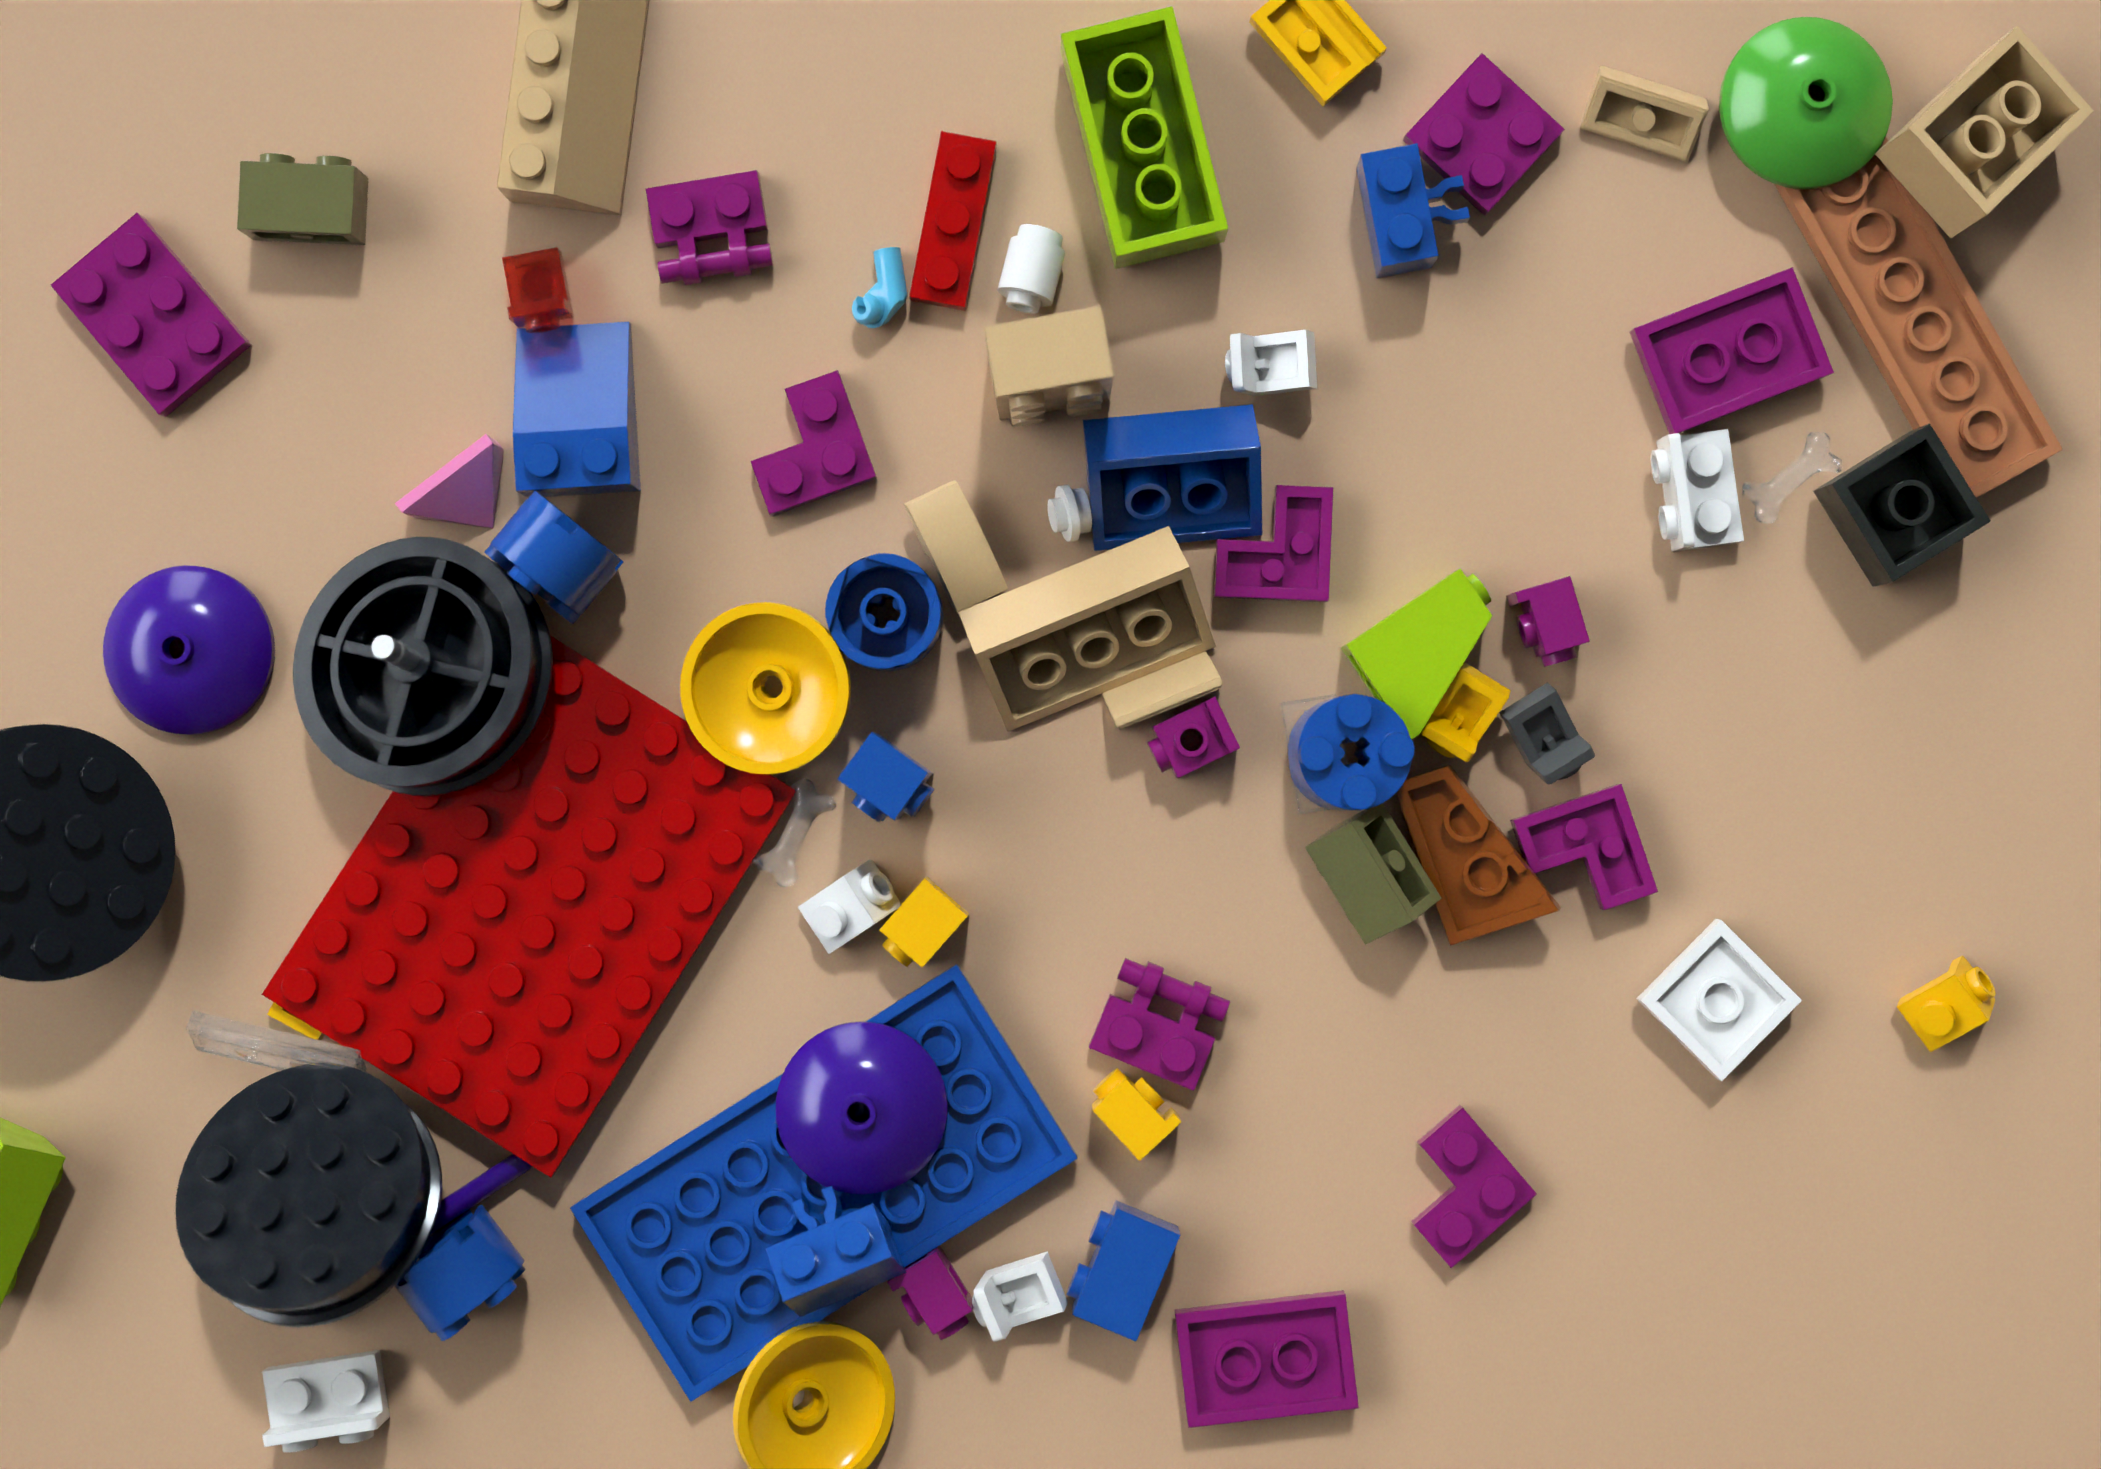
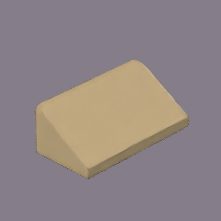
[1580,65,1708,162]
[1102,651,1223,730]

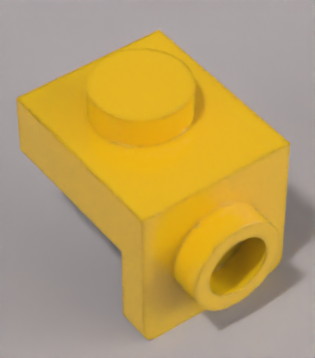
[1421,662,1511,762]
[1897,956,1996,1052]

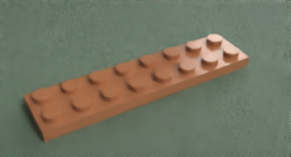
[1775,85,2063,498]

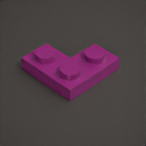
[750,370,877,516]
[1214,485,1333,602]
[1510,784,1658,910]
[1411,1105,1537,1268]

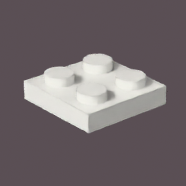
[1636,919,1802,1081]

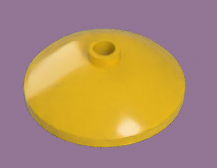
[680,602,851,774]
[733,1321,895,1469]

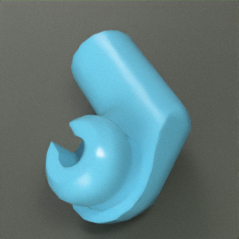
[852,247,907,328]

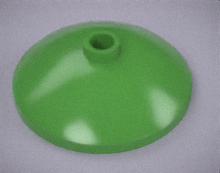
[1719,17,1893,189]

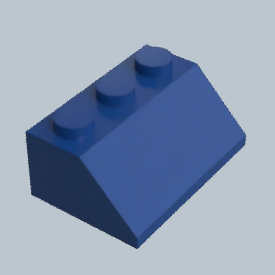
[1083,404,1262,551]

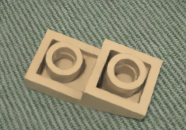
[904,480,1008,613]

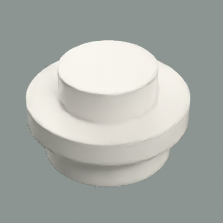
[1047,485,1092,542]

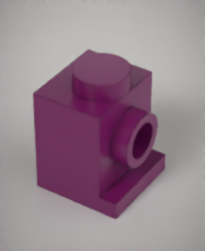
[1506,576,1590,667]
[1147,697,1240,778]
[887,1245,973,1340]

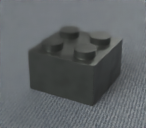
[1813,423,1991,587]

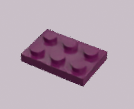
[50,213,251,417]
[1630,267,1834,434]
[1174,1290,1359,1428]

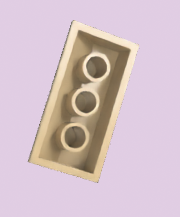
[497,0,649,216]
[958,526,1216,732]

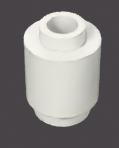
[997,224,1065,314]

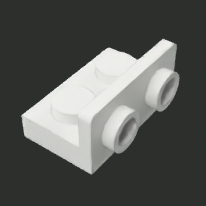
[1651,429,1744,552]
[262,1350,390,1453]

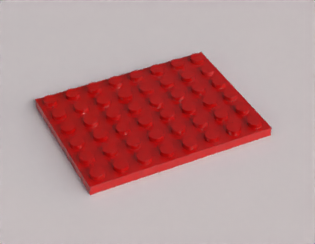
[261,635,798,1178]

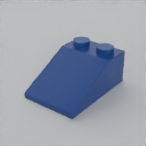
[513,322,641,498]

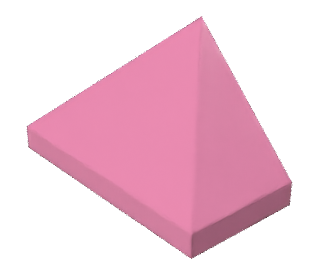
[395,434,504,528]

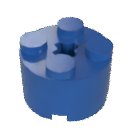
[484,490,624,624]
[825,553,943,672]
[1288,694,1415,811]
[395,1205,525,1341]

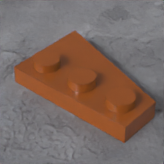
[1396,764,1561,946]

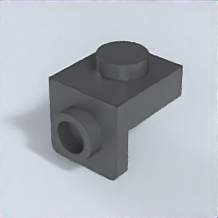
[1499,683,1595,784]

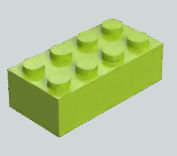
[1061,6,1228,269]

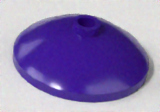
[103,565,275,735]
[776,1021,948,1194]

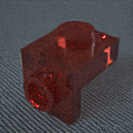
[502,247,574,333]

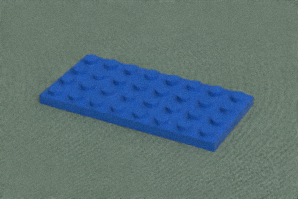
[570,963,1078,1402]

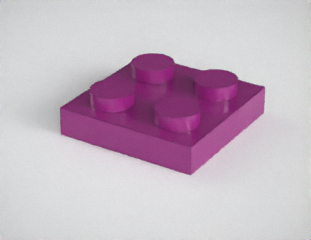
[1403,53,1565,216]

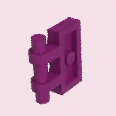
[645,170,773,286]
[1089,958,1230,1091]

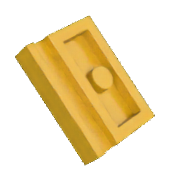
[1249,0,1387,107]

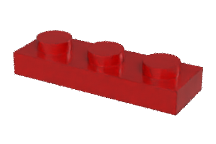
[909,131,997,311]

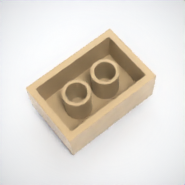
[1875,26,2094,238]
[984,306,1114,426]

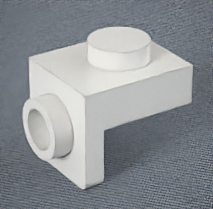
[1225,330,1317,396]
[798,860,901,954]
[972,1251,1068,1342]

